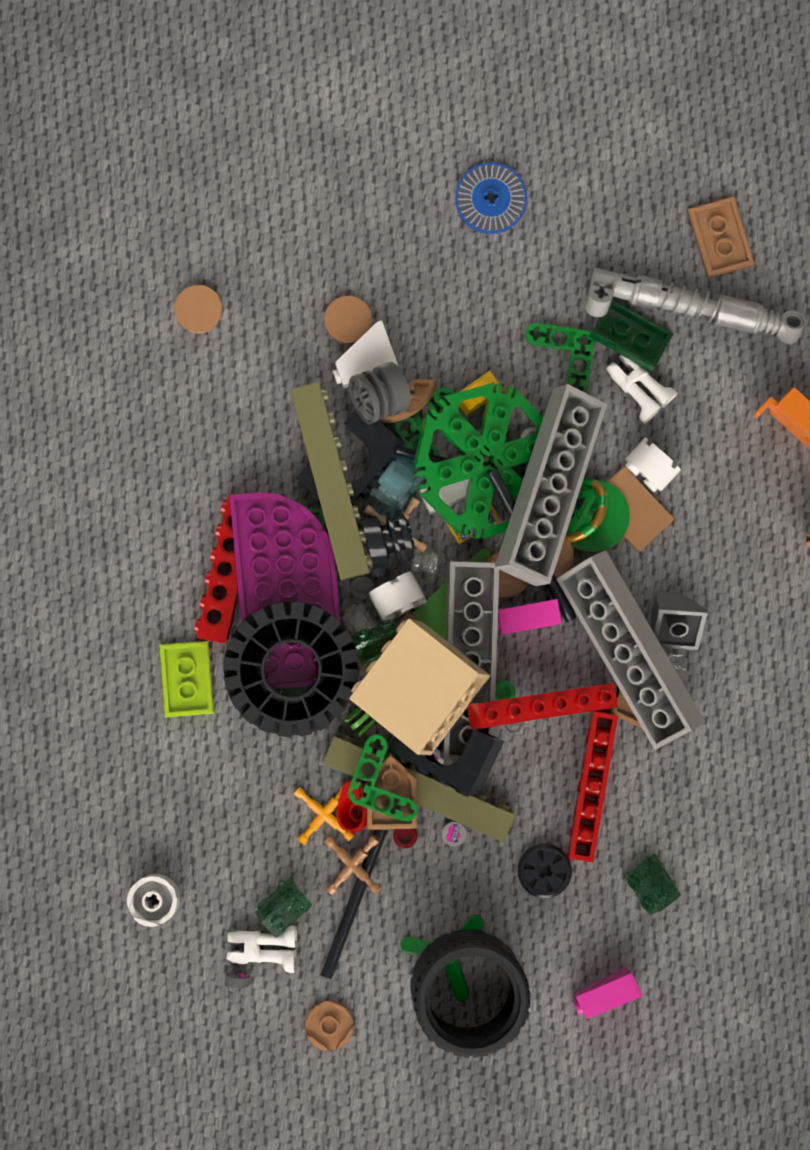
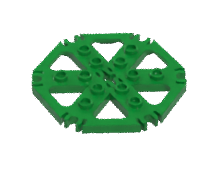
[412,382,543,539]

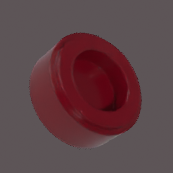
[393,829,417,849]

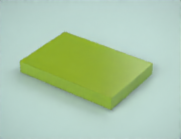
[159,640,214,718]

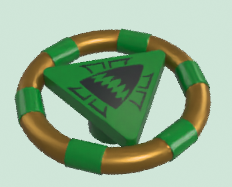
[563,477,608,543]

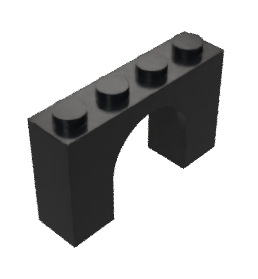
[296,410,404,506]
[388,729,504,797]

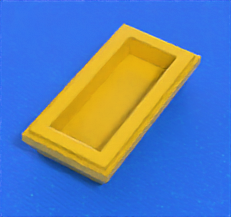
[459,370,504,416]

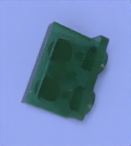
[351,619,400,666]
[623,854,681,915]
[254,877,312,937]

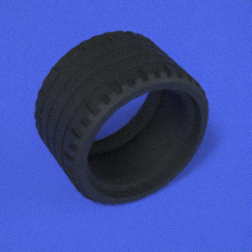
[410,929,531,1058]

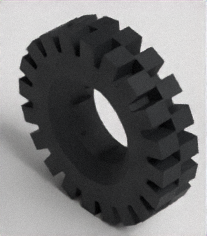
[223,601,359,737]

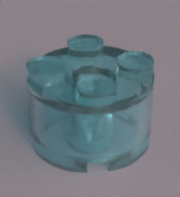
[370,456,423,512]

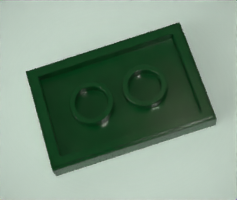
[589,299,673,372]

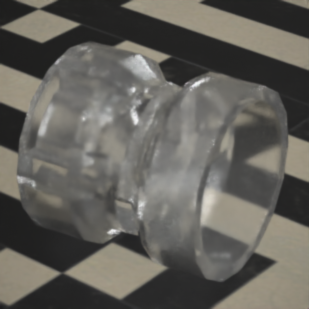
[410,550,438,576]

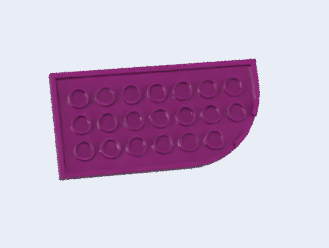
[229,493,341,689]

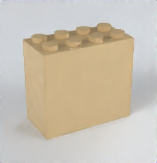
[349,618,490,755]

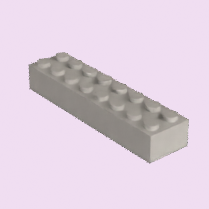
[495,384,607,586]
[557,550,705,750]
[440,561,499,760]

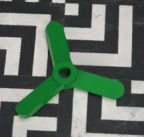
[400,914,484,1002]

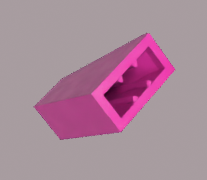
[497,599,562,635]
[573,967,643,1019]

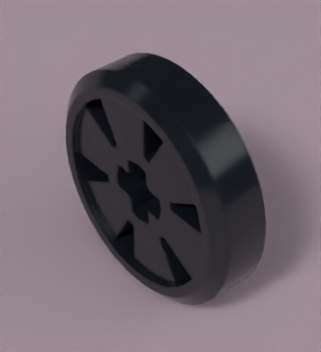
[517,843,572,898]

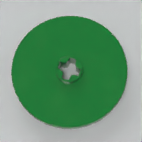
[566,480,630,552]

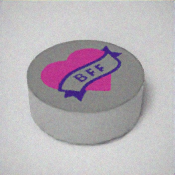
[442,821,467,846]

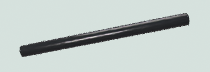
[486,468,577,623]
[320,829,388,979]

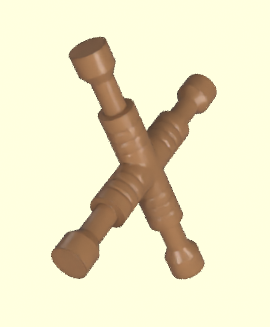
[324,835,382,895]

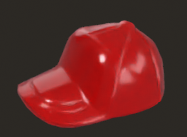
[336,779,367,833]

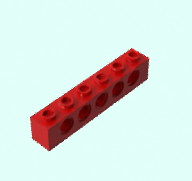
[194,494,239,644]
[467,683,618,729]
[567,711,618,863]

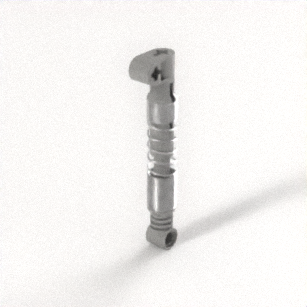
[585,267,806,344]

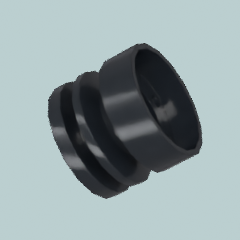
[361,509,414,569]

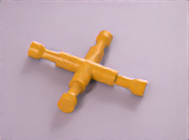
[294,783,355,845]

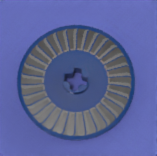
[455,162,527,234]

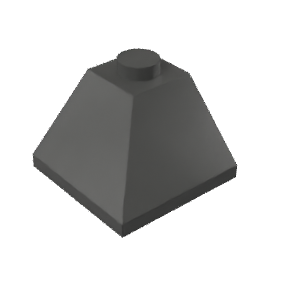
[651,591,708,650]

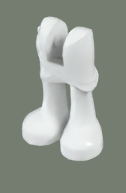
[606,355,678,424]
[226,925,297,973]

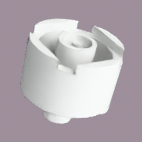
[625,437,681,492]
[369,571,427,624]
[127,874,180,927]

